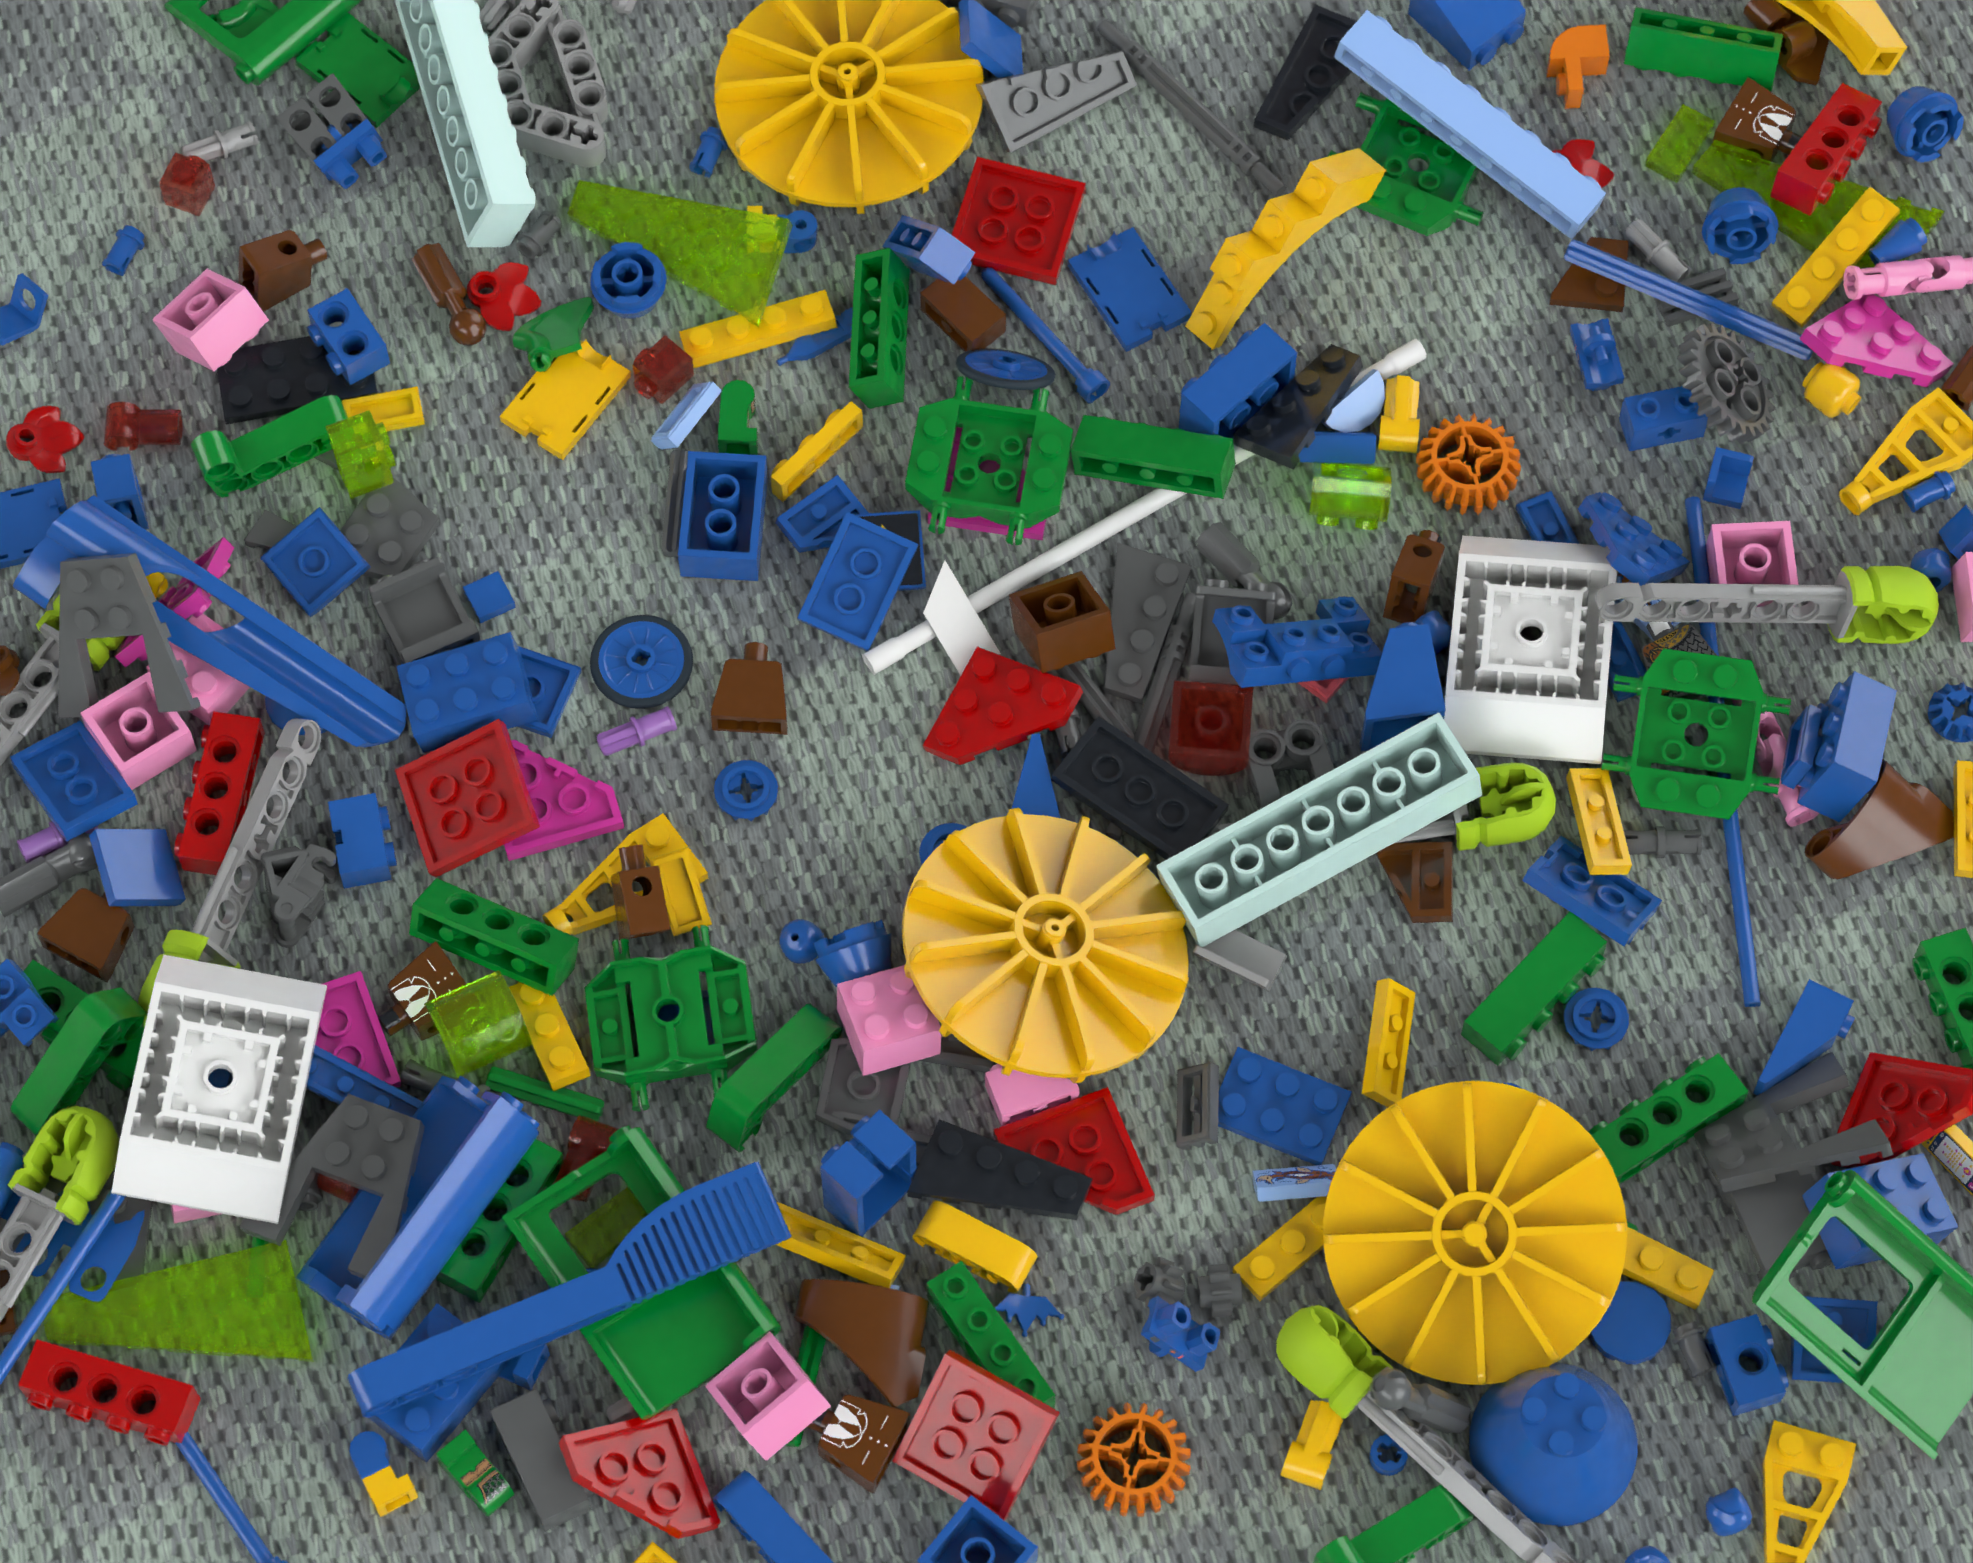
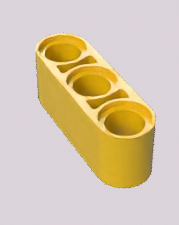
[912,1200,1038,1293]

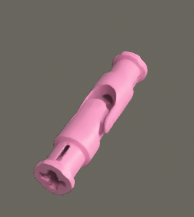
[1843,255,1973,300]
[1731,699,1819,827]

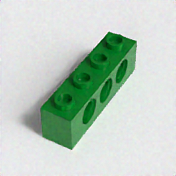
[849,248,910,409]
[409,878,579,996]
[1912,927,1973,1069]
[24,959,143,1091]
[1588,1053,1749,1185]
[436,1139,565,1303]
[927,1261,1056,1409]

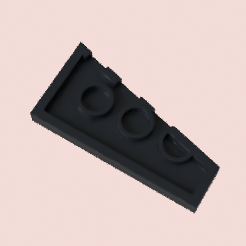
[1254,4,1357,141]
[1233,344,1363,470]
[907,1119,1093,1220]

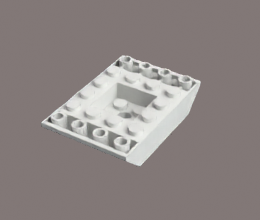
[1444,536,1617,764]
[112,955,327,1224]

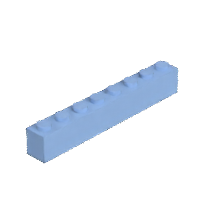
[1334,10,1606,240]

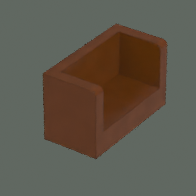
[920,276,1006,352]

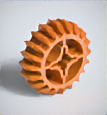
[1416,413,1521,515]
[1077,1402,1191,1517]

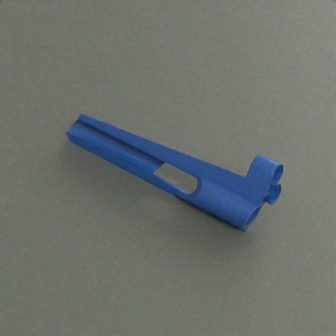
[13,495,406,748]

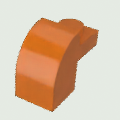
[1546,24,1610,109]

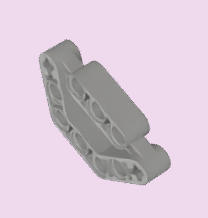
[488,0,608,168]

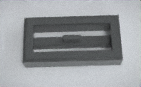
[1653,267,1739,327]
[1176,1062,1219,1150]

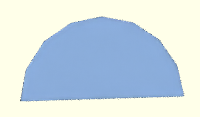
[1321,369,1385,433]

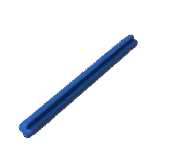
[1564,239,1813,361]

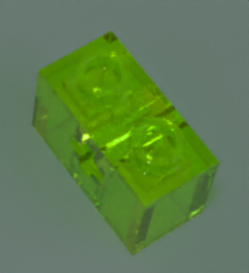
[325,410,396,499]

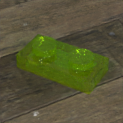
[1645,104,1716,183]
[565,1187,647,1268]

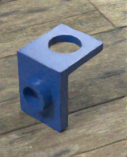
[0,273,48,345]

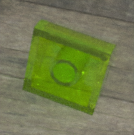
[1309,463,1392,530]
[424,970,532,1078]

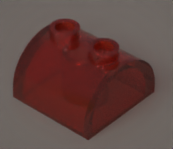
[1168,681,1254,776]

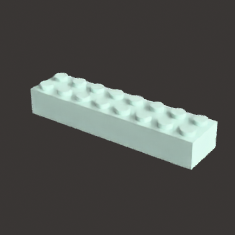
[395,0,536,247]
[1156,713,1482,947]

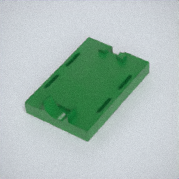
[295,13,420,128]

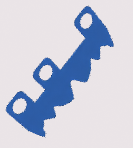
[1,1190,145,1302]

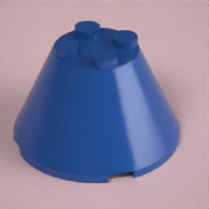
[1469,1363,1638,1527]

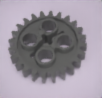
[1677,323,1775,444]

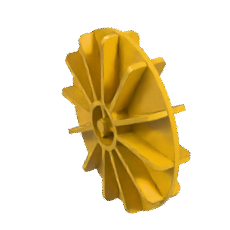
[714,0,984,214]
[902,808,1189,1084]
[1323,1081,1627,1385]

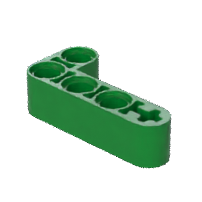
[191,395,354,498]
[10,988,148,1136]
[706,1003,843,1153]
[1313,1484,1474,1563]

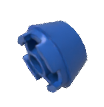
[1886,86,1964,162]
[1702,188,1778,264]
[590,242,667,319]
[813,920,891,987]

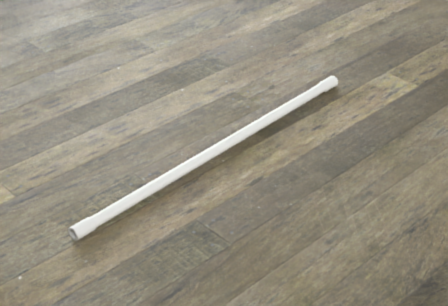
[862,339,1427,675]

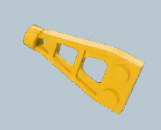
[1839,387,1973,515]
[542,813,708,935]
[1762,1420,1856,1563]

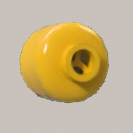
[1802,362,1862,418]

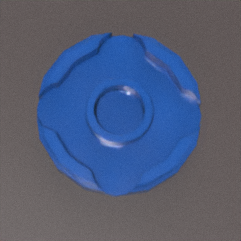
[1589,1281,1671,1364]

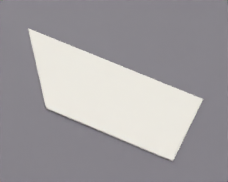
[923,561,1001,676]

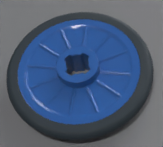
[956,349,1055,390]
[590,615,693,709]

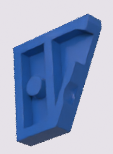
[775,475,868,553]

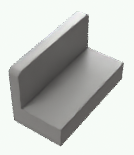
[1193,930,1287,992]

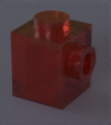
[159,152,215,216]
[632,335,694,404]

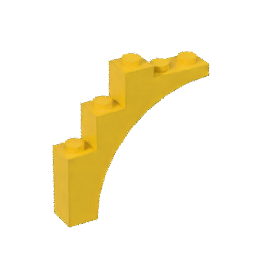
[1775,0,1907,75]
[1185,148,1386,350]

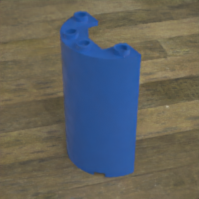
[295,1075,540,1340]

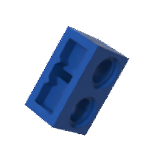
[306,288,390,385]

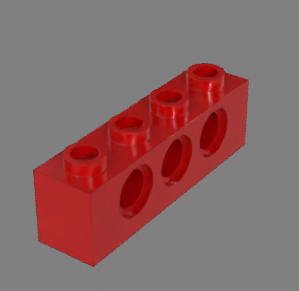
[1770,83,1882,216]
[174,711,265,875]
[18,1339,201,1446]

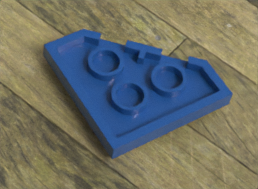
[1578,492,1690,586]

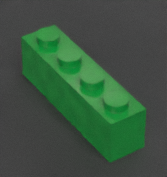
[1624,7,1783,91]
[1071,415,1236,499]
[1461,911,1607,1066]

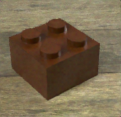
[1009,571,1116,673]

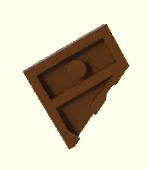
[1549,237,1629,312]
[1376,842,1453,923]

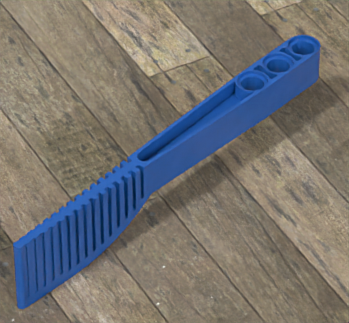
[347,1161,791,1417]

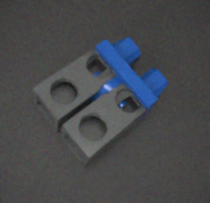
[276,73,387,189]

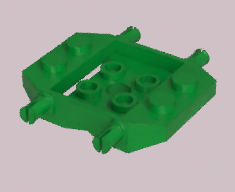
[1327,92,1484,236]
[905,376,1073,545]
[1601,648,1791,820]
[584,925,758,1112]

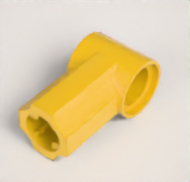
[1378,375,1420,453]
[1280,1400,1343,1490]

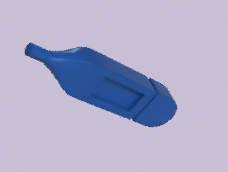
[776,307,853,366]

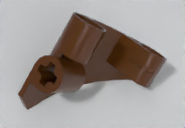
[1743,0,1830,86]
[1805,759,1954,880]
[794,1279,929,1408]

